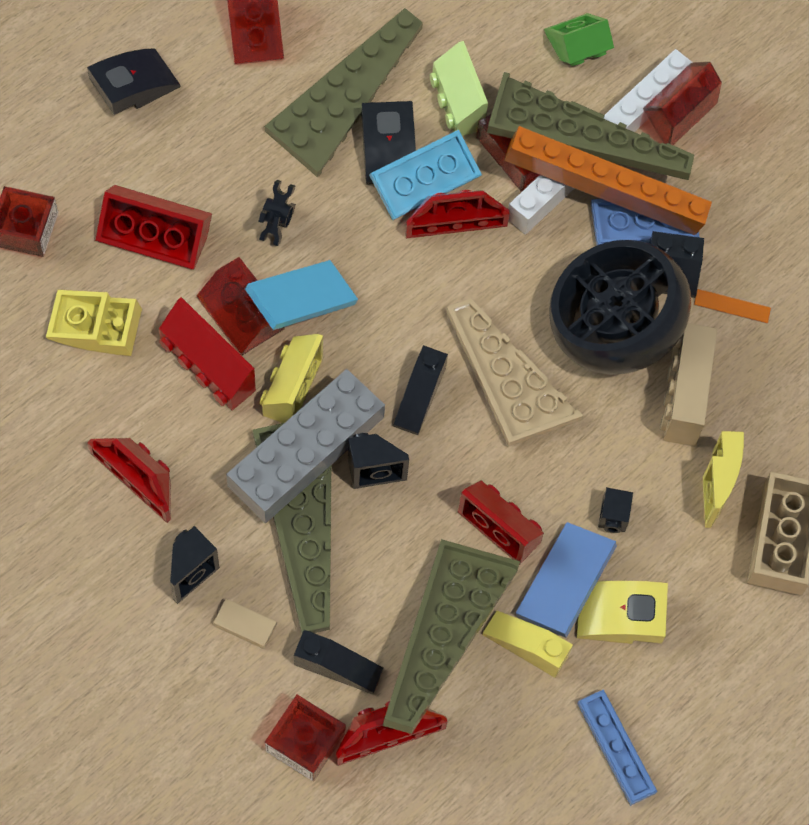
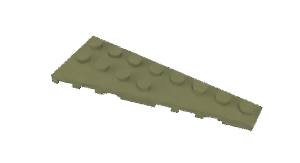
[264,8,423,177]
[487,72,694,180]
[253,423,332,633]
[383,539,520,734]

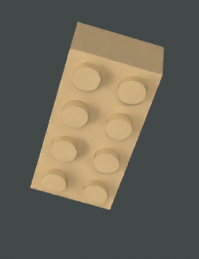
[660,323,717,447]
[747,471,809,596]

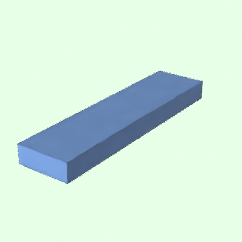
[577,689,658,806]

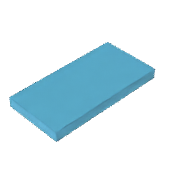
[369,130,482,220]
[245,260,358,330]

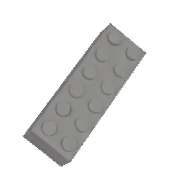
[226,369,385,524]

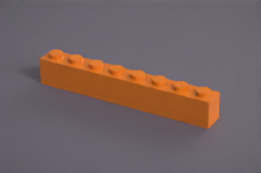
[504,126,712,235]

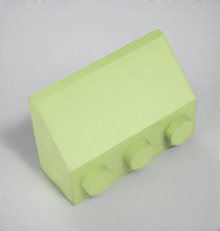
[430,41,488,136]

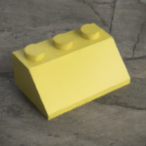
[260,334,323,423]

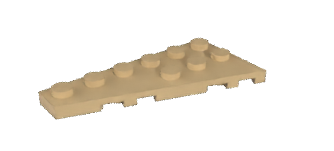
[446,298,583,447]

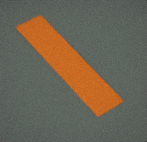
[694,289,771,323]

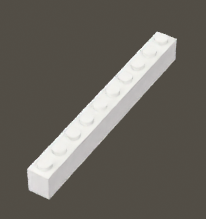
[508,49,694,235]

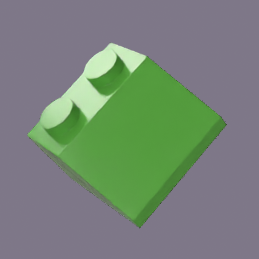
[544,13,614,66]

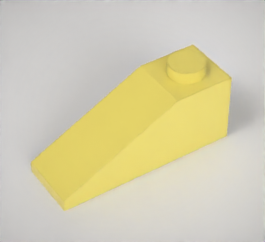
[482,611,573,678]

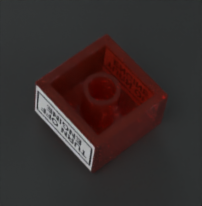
[0,186,58,257]
[264,694,346,782]

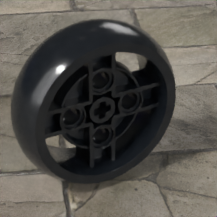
[549,240,691,375]

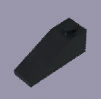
[393,345,448,435]
[294,630,384,695]

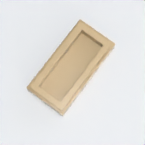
[213,599,277,649]

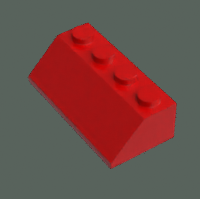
[95,185,213,270]
[159,297,256,411]

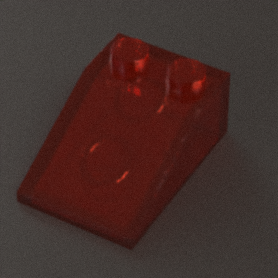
[227,0,284,64]

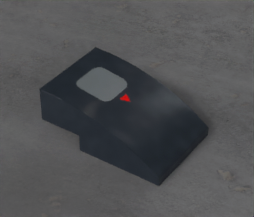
[87,48,181,115]
[361,101,416,185]

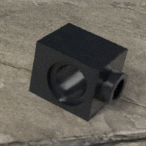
[598,487,633,533]

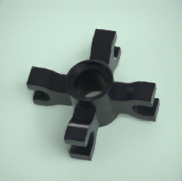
[258,180,296,246]

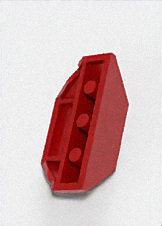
[405,190,510,239]
[87,438,171,523]
[336,701,448,766]

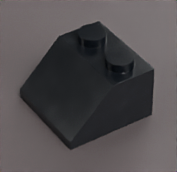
[649,231,704,298]
[348,433,409,489]
[170,525,220,604]

